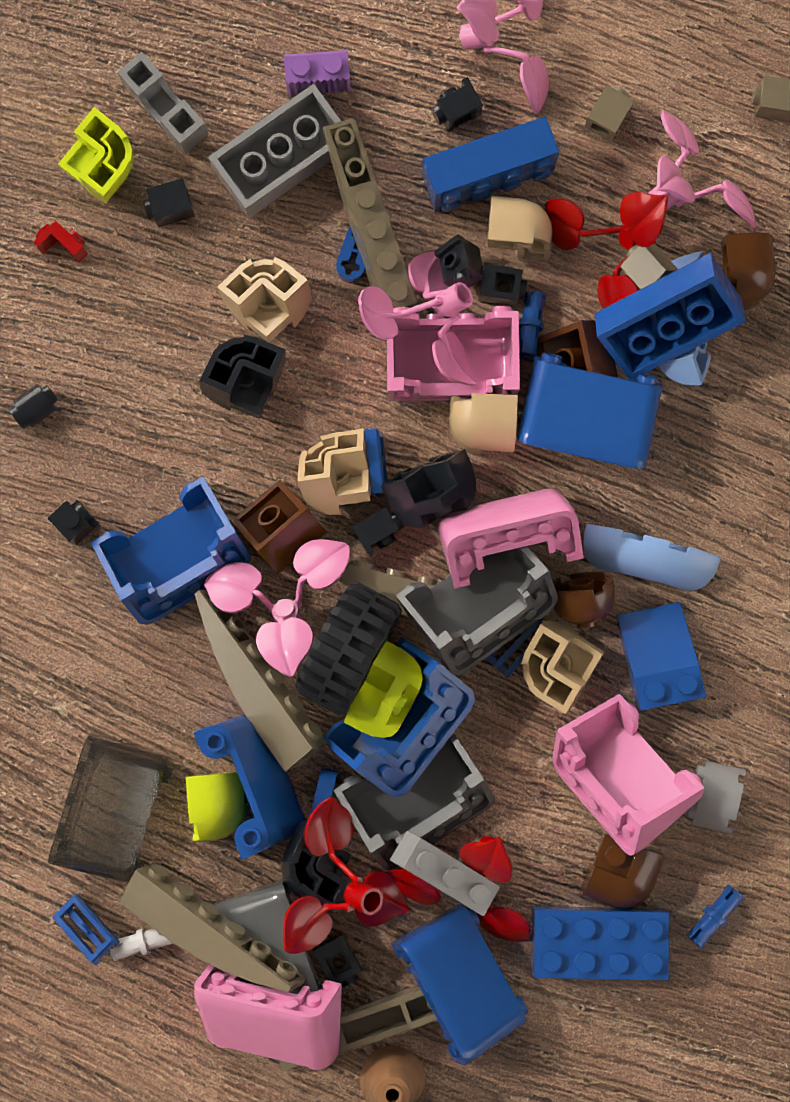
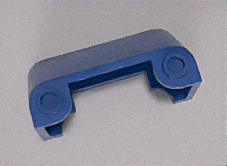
[517,352,663,469]
[91,476,251,625]
[323,637,475,797]
[193,714,304,860]
[390,904,528,1066]

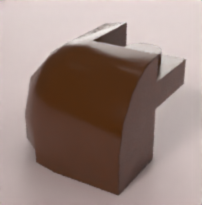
[721,232,776,310]
[579,833,665,909]

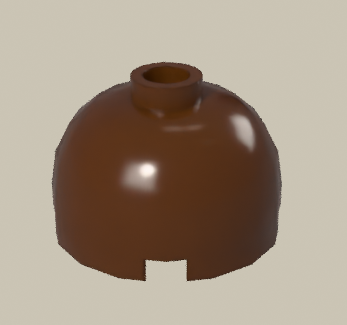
[553,572,615,628]

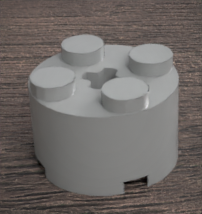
[686,760,746,835]

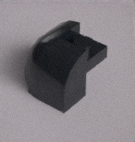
[199,335,286,419]
[381,449,476,528]
[281,820,351,913]

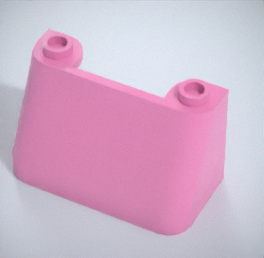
[438,488,584,589]
[552,694,704,856]
[194,964,342,1070]

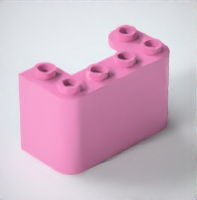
[387,306,520,401]

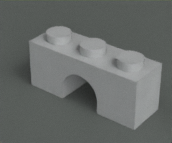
[117,52,209,155]
[390,831,500,916]

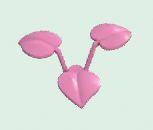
[456,0,549,115]
[648,110,756,230]
[358,251,476,386]
[204,539,350,678]

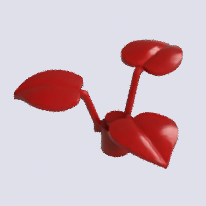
[544,192,668,309]
[283,797,409,954]
[388,836,532,942]

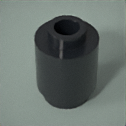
[8,383,58,429]

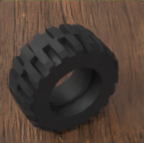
[295,582,402,715]

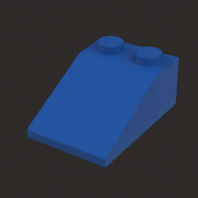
[616,602,706,711]

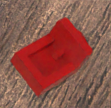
[33,220,88,263]

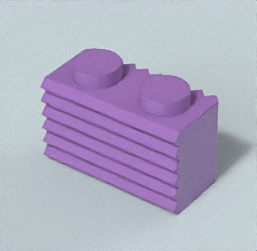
[284,50,351,97]

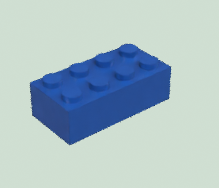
[422,116,559,213]
[595,253,746,380]
[532,906,669,980]

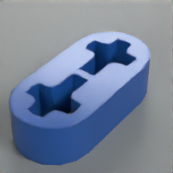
[336,226,365,283]
[310,768,338,815]

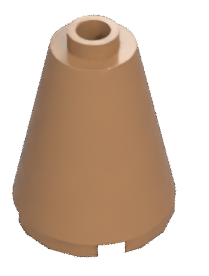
[360,1045,426,1102]

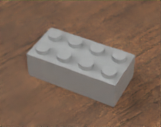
[208,84,341,219]

